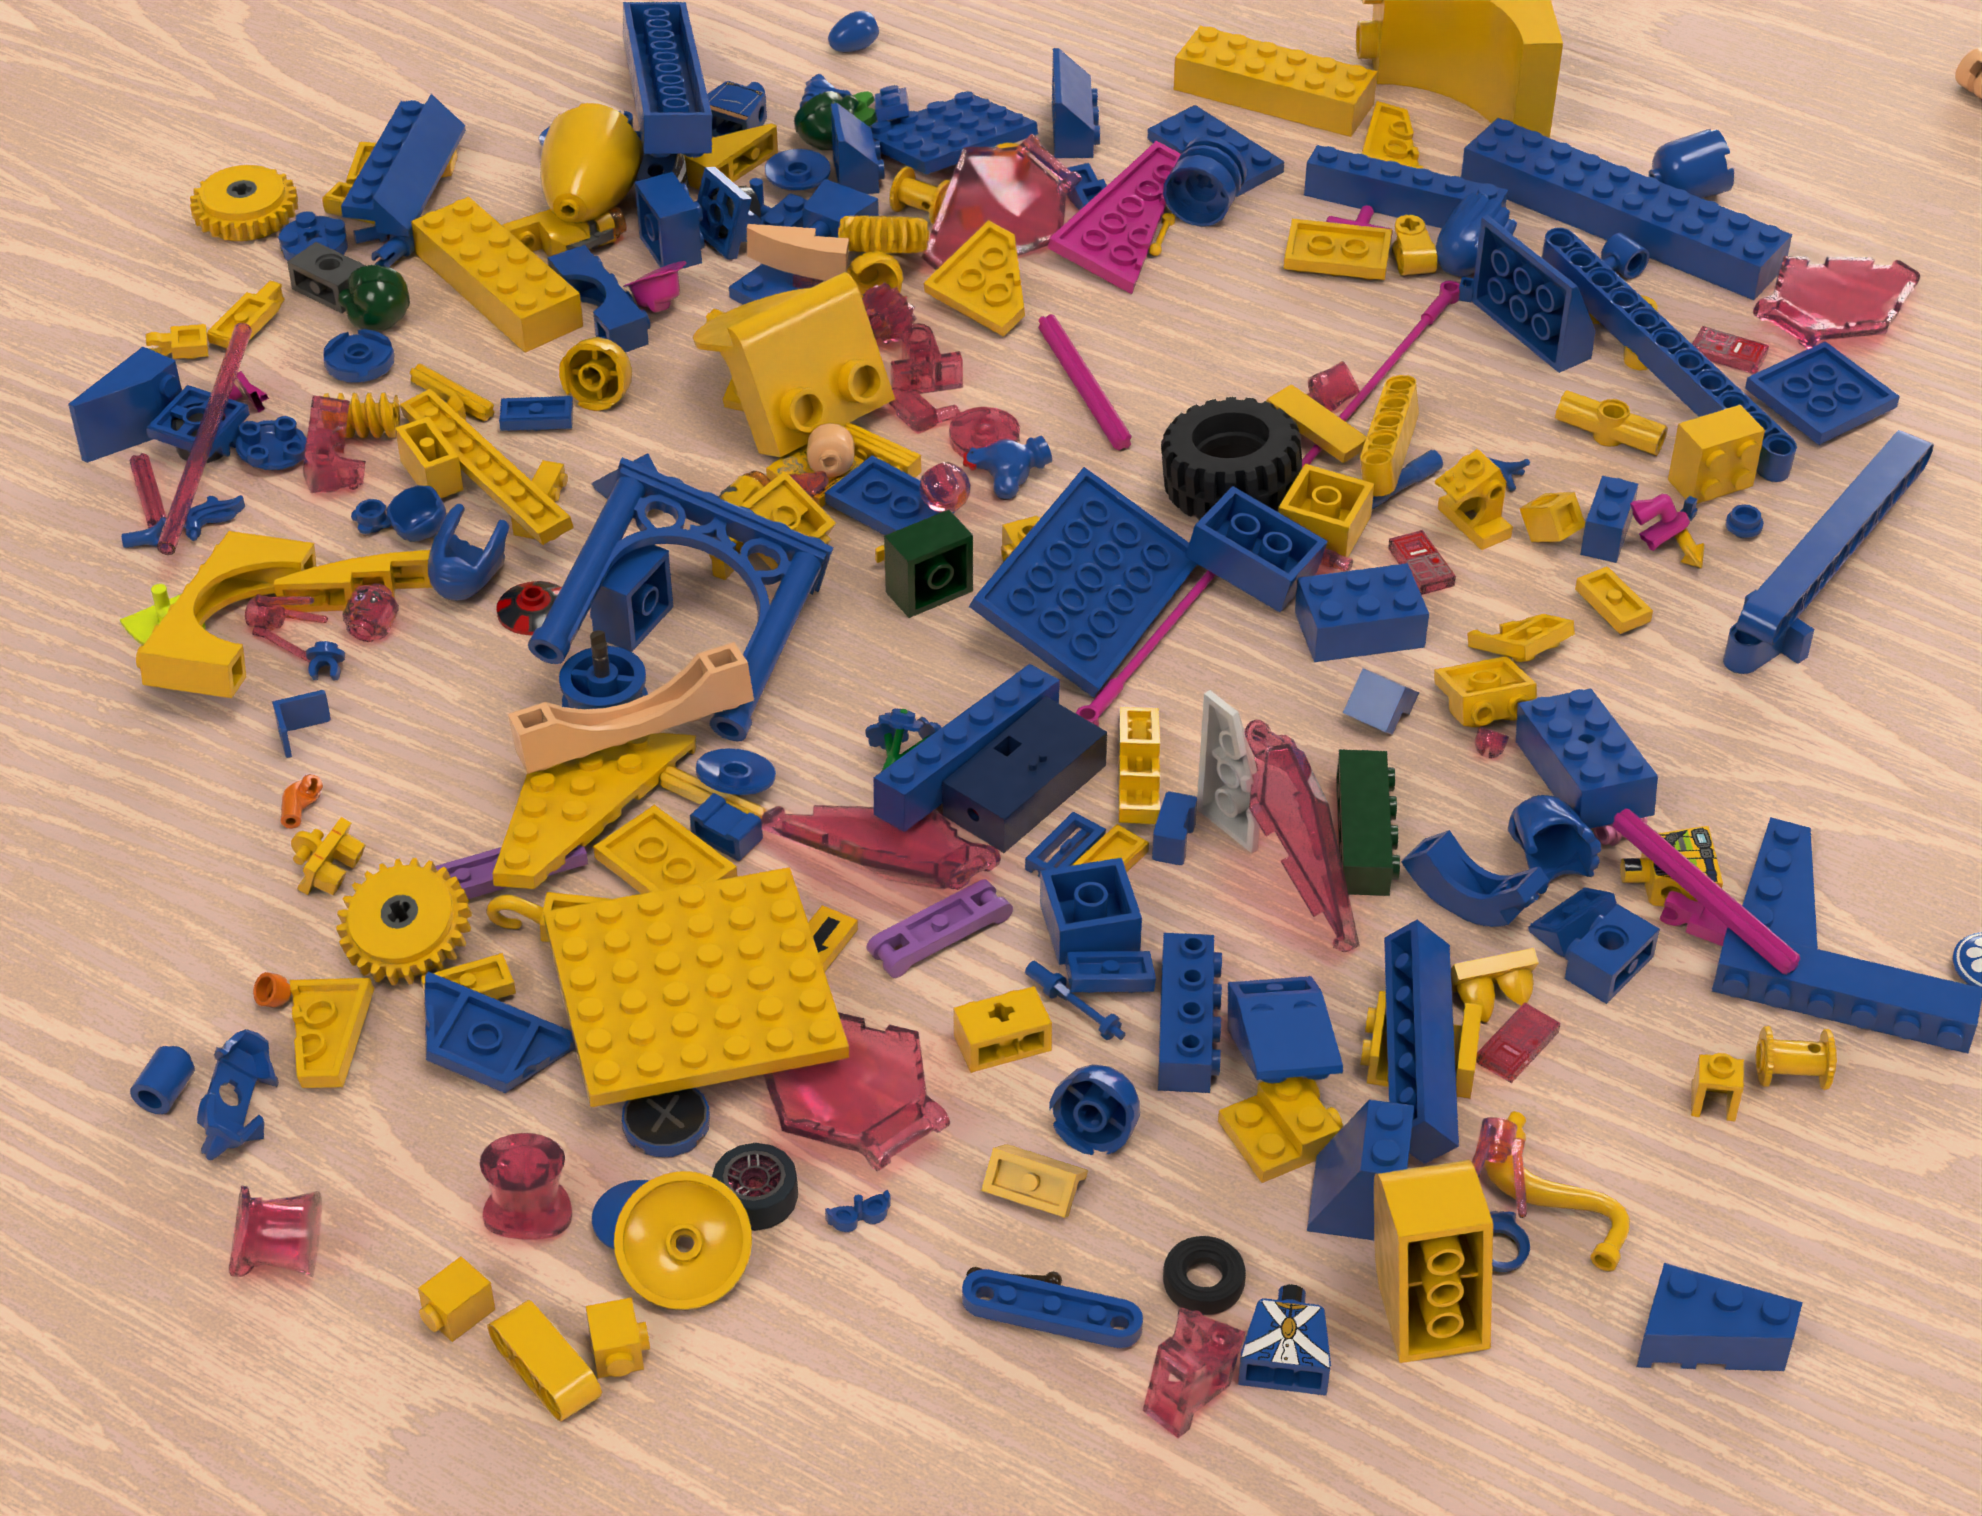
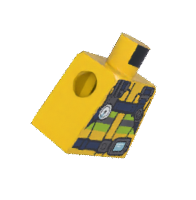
[1620,826,1723,907]

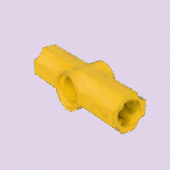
[1555,390,1668,456]

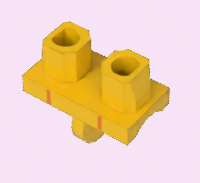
[291,817,366,895]

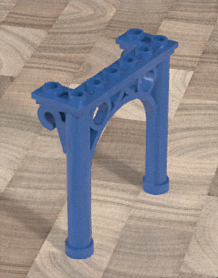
[528,457,834,742]

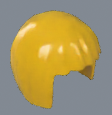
[847,251,903,309]

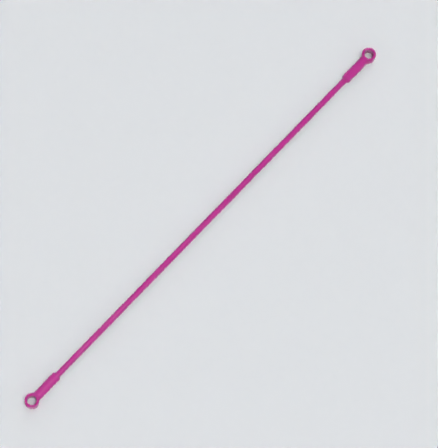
[1076,281,1460,727]

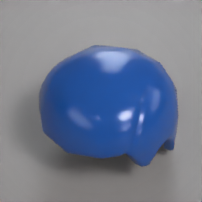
[386,485,447,542]

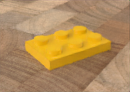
[1283,218,1392,280]
[593,804,738,894]

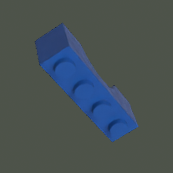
[548,245,651,353]

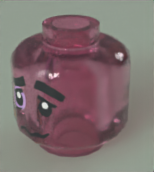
[342,583,399,642]

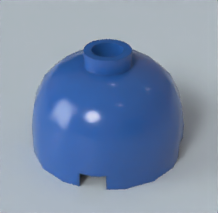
[1049,1065,1140,1155]

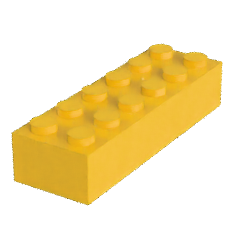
[1174,26,1377,137]
[411,196,583,353]

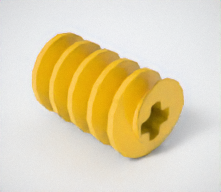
[321,392,400,438]

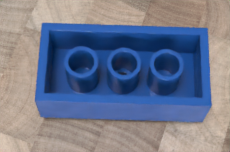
[1515,688,1658,829]

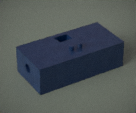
[942,696,1107,853]

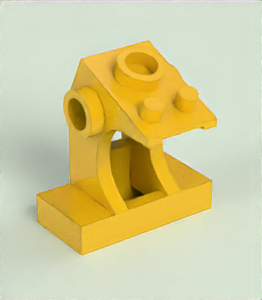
[1435,448,1513,550]

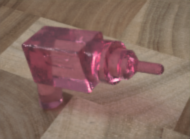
[889,388,961,434]

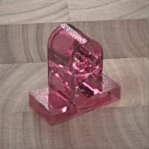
[891,323,963,398]

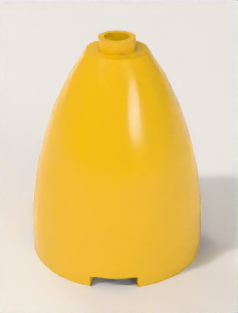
[540,103,644,223]

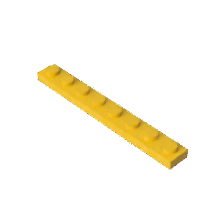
[399,389,574,545]

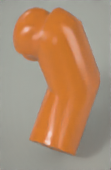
[281,774,323,829]

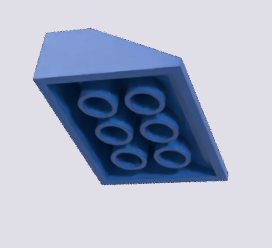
[1471,215,1596,373]

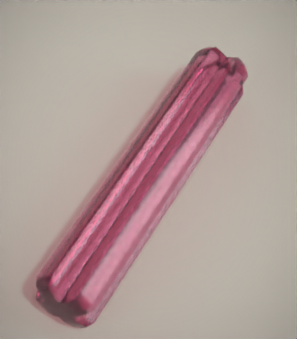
[129,453,169,528]

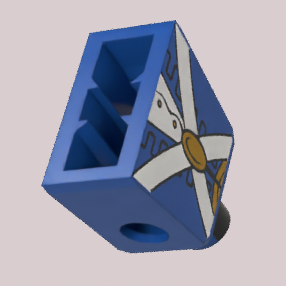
[1238,1284,1331,1396]

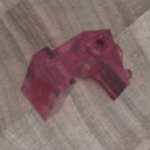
[303,395,366,493]
[1143,1308,1246,1438]

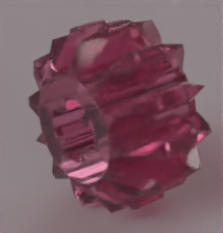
[862,283,917,344]

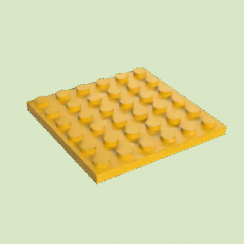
[543,867,849,1107]

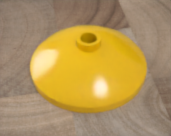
[614,1171,752,1310]

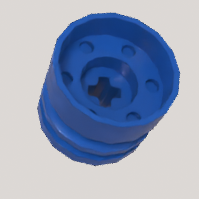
[1163,136,1247,227]

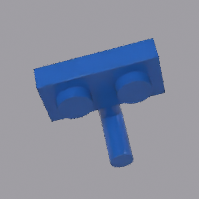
[749,178,808,228]

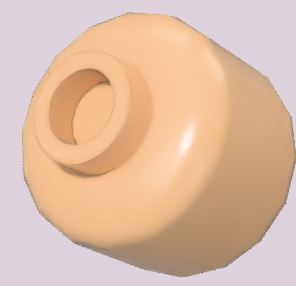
[807,423,855,478]

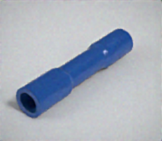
[1372,450,1443,510]

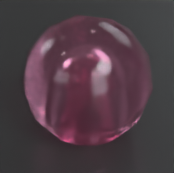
[919,462,971,513]

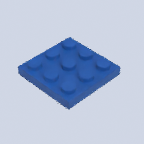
[1745,341,1900,445]

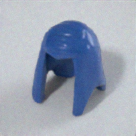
[1435,192,1517,277]
[428,504,510,601]
[1508,795,1601,894]

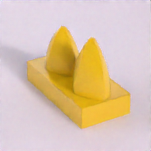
[1451,948,1539,1023]

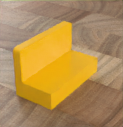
[981,1144,1088,1218]

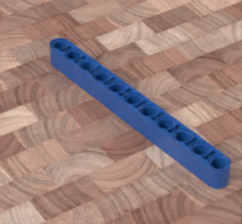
[1541,228,1797,482]
[1736,430,1934,645]

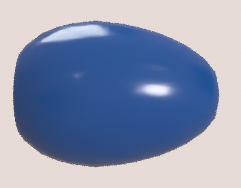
[828,11,879,52]

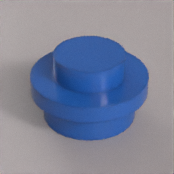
[1725,504,1764,538]

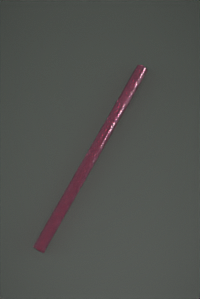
[157,323,252,555]

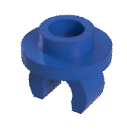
[306,641,345,680]

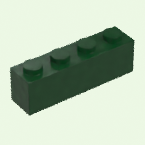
[1336,749,1400,896]

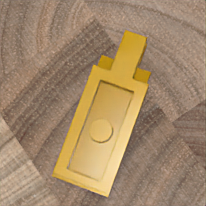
[207,280,285,352]

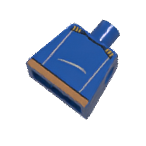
[707,81,767,137]

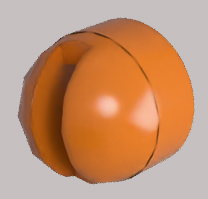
[253,972,291,1008]

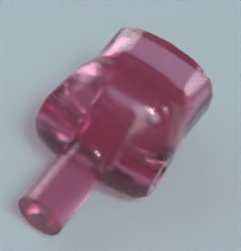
[1306,361,1360,412]

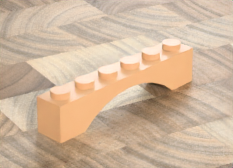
[508,642,754,774]

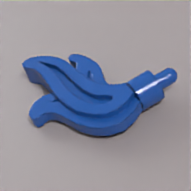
[180,495,245,541]

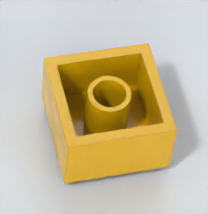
[1668,405,1765,504]
[1278,464,1375,562]

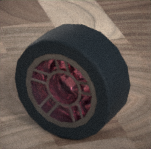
[712,1143,798,1231]

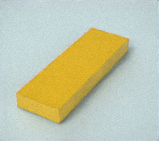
[1266,384,1367,463]

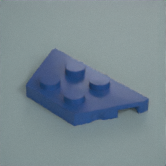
[424,971,576,1093]

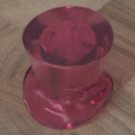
[479,1133,572,1240]
[229,1185,322,1277]

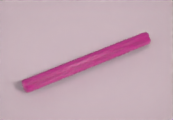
[1038,314,1132,451]
[1613,809,1800,975]

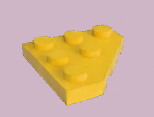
[923,220,1025,337]

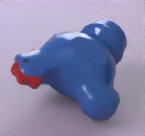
[963,435,1052,499]

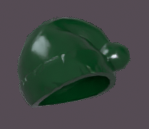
[794,91,858,150]
[337,265,410,332]

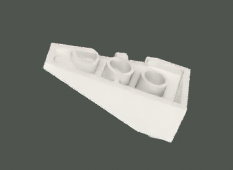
[1197,690,1261,853]

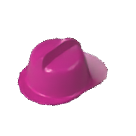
[623,261,686,313]

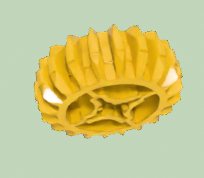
[838,215,929,253]

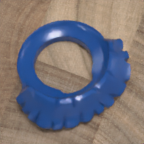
[1490,1211,1530,1272]

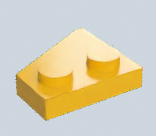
[1467,614,1575,662]

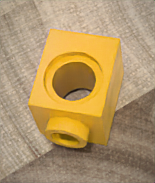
[1519,492,1585,542]

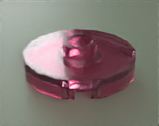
[949,407,1020,457]

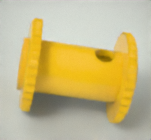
[889,167,956,225]
[1755,1026,1837,1090]

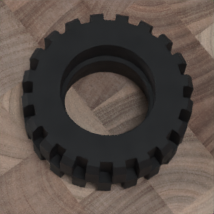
[1161,397,1302,520]

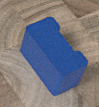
[1152,791,1197,865]
[690,793,763,861]

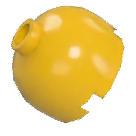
[559,337,632,411]

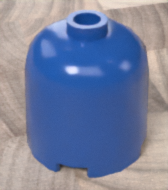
[1648,129,1734,198]

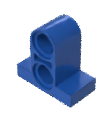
[1723,590,1815,674]

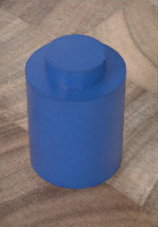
[130,1046,195,1114]

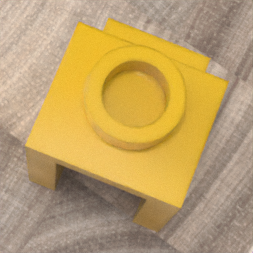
[1691,1053,1744,1122]

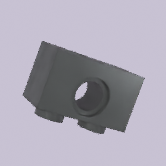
[287,242,366,313]

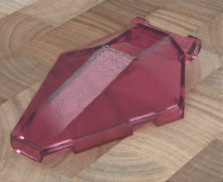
[921,134,1082,270]
[1753,256,1920,349]
[1245,719,1360,952]
[762,805,1001,890]
[762,1012,950,1171]

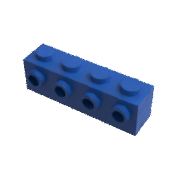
[1158,933,1222,1093]

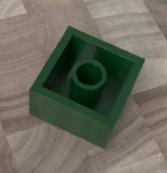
[884,510,973,618]

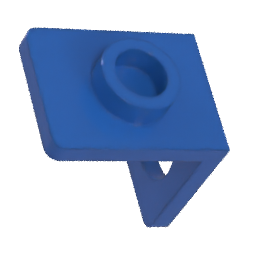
[272,690,331,758]

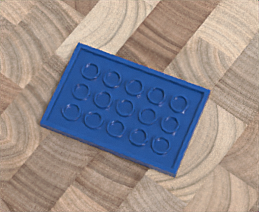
[969,467,1198,698]

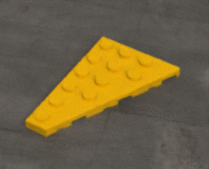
[492,733,696,889]

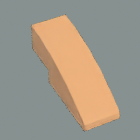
[747,224,849,280]

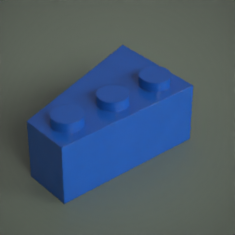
[1637,1263,1803,1371]

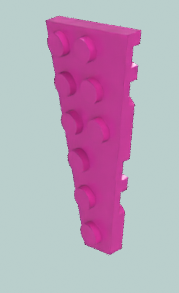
[1048,141,1181,294]

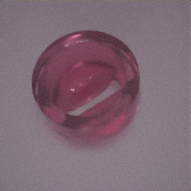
[1475,727,1509,759]

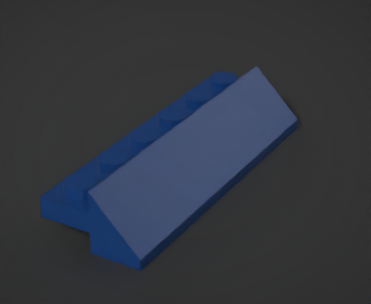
[341,93,466,237]

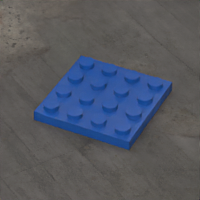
[871,91,1038,175]

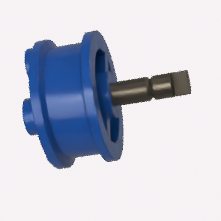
[559,630,648,709]

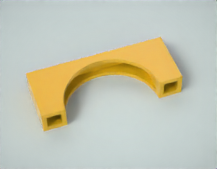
[136,531,316,698]

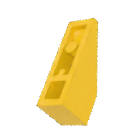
[684,123,778,190]

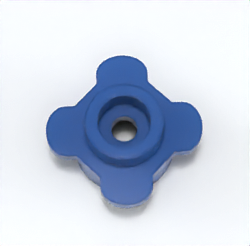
[351,499,392,534]

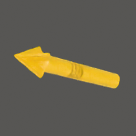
[1674,527,1705,569]

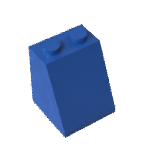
[1307,1100,1414,1241]

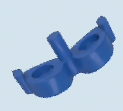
[825,1190,891,1232]

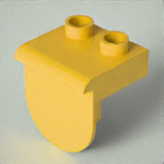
[693,272,895,457]

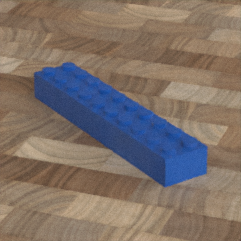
[623,2,712,158]
[1461,118,1792,300]

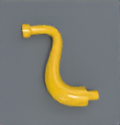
[1484,1111,1630,1271]

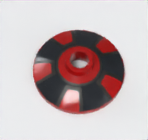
[496,581,562,635]

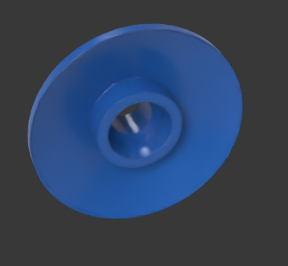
[765,149,831,191]
[696,748,776,796]

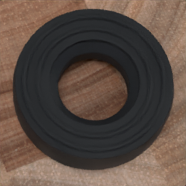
[1163,1236,1246,1315]

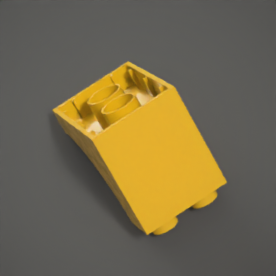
[1356,0,1563,138]

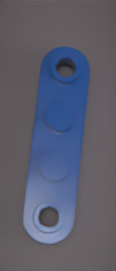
[962,1269,1143,1348]

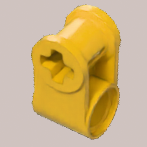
[1392,215,1437,276]

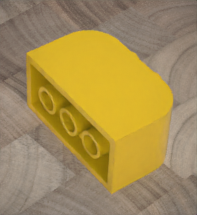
[1374,1160,1493,1363]

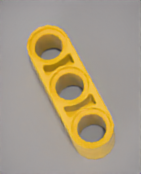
[487,1300,602,1422]

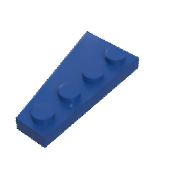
[1742,817,1818,949]

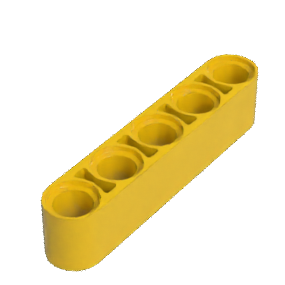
[1360,375,1419,497]

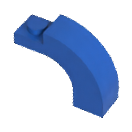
[1401,830,1549,927]

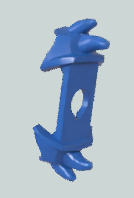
[197,1029,279,1160]

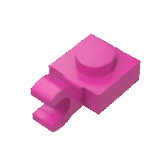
[1660,891,1729,946]

